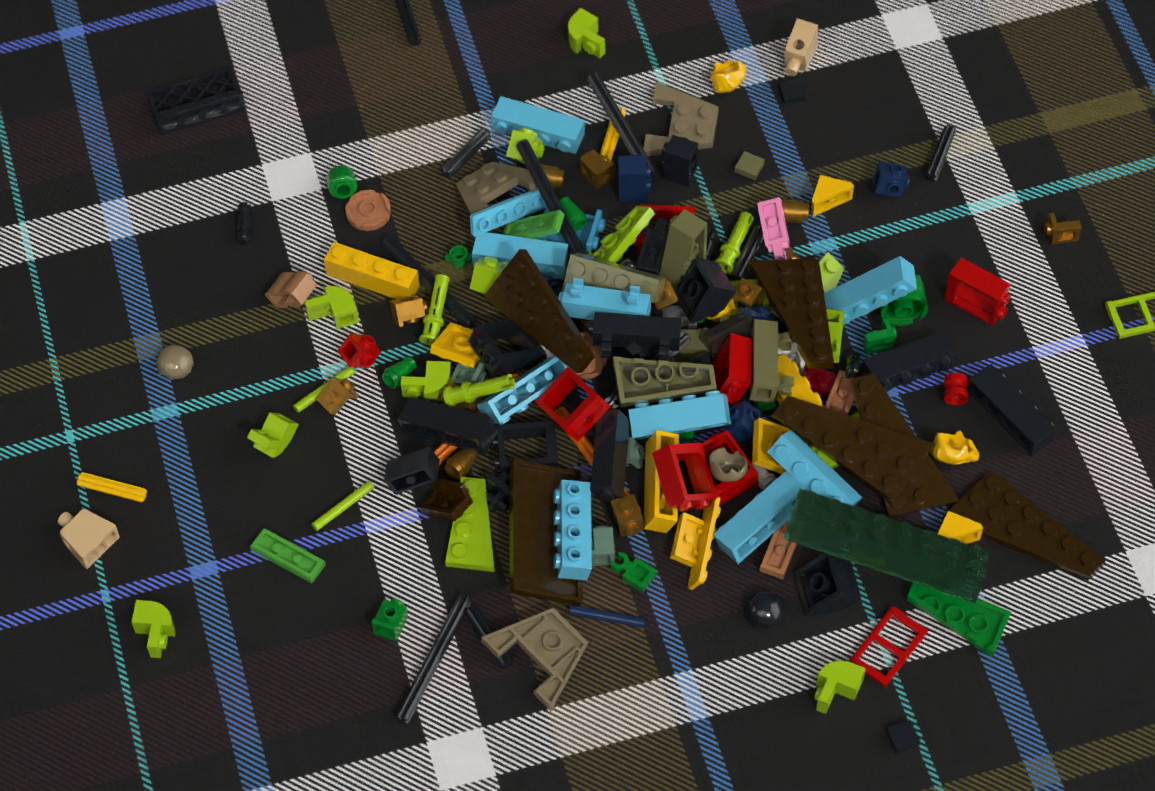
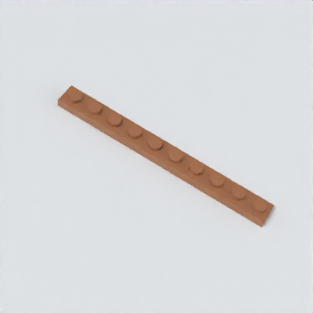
[760,370,860,579]

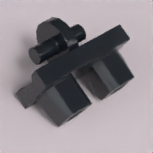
[486,471,510,512]

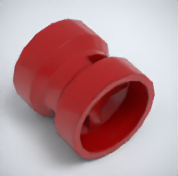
[944,373,968,405]

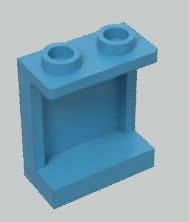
[537,206,606,255]

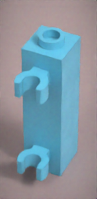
[558,278,651,320]

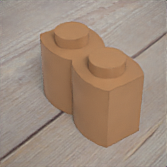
[265,271,317,308]

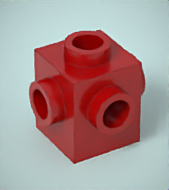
[337,334,381,368]

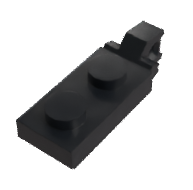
[636,217,669,275]

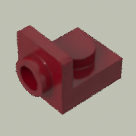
[802,365,838,397]

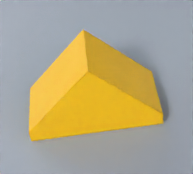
[811,175,854,217]
[933,511,983,554]

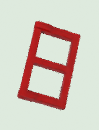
[848,606,929,688]

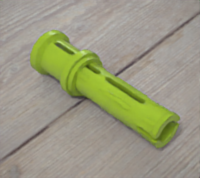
[714,212,754,275]
[419,274,450,346]
[443,374,515,407]

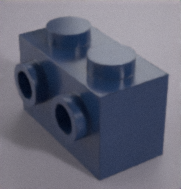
[618,155,651,202]

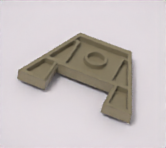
[643,82,719,156]
[456,162,549,215]
[481,608,588,711]

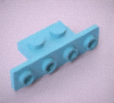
[470,188,546,236]

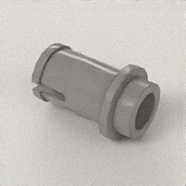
[751,463,776,490]

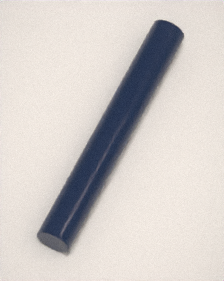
[569,605,645,628]

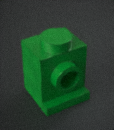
[372,599,408,642]

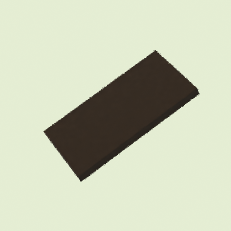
[510,458,583,606]

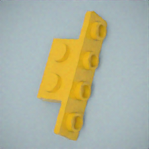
[670,496,721,590]

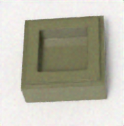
[734,151,765,180]

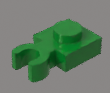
[611,552,657,593]

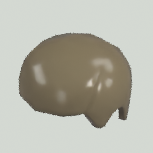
[156,345,194,380]
[709,447,748,482]

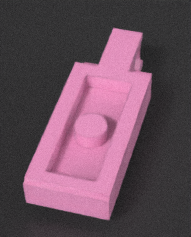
[757,197,790,260]

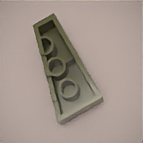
[659,209,707,307]
[561,253,666,303]
[612,356,717,408]

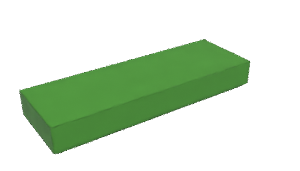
[503,210,565,239]
[250,528,326,584]

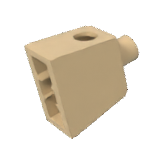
[784,18,818,76]
[58,509,120,569]

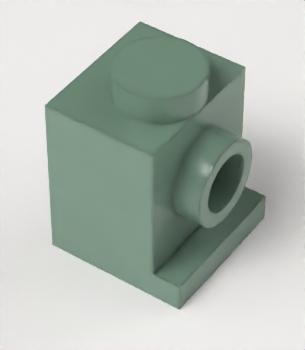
[591,526,615,566]

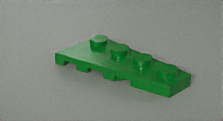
[907,575,1011,658]

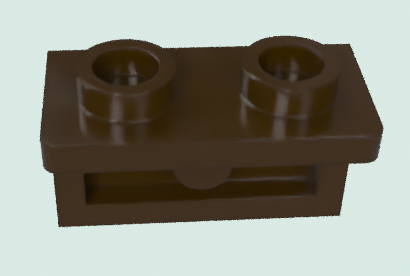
[419,478,473,521]

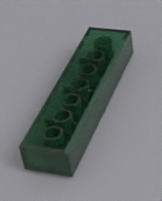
[784,488,989,603]

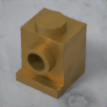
[580,149,615,189]
[390,295,428,327]

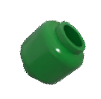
[326,166,357,199]

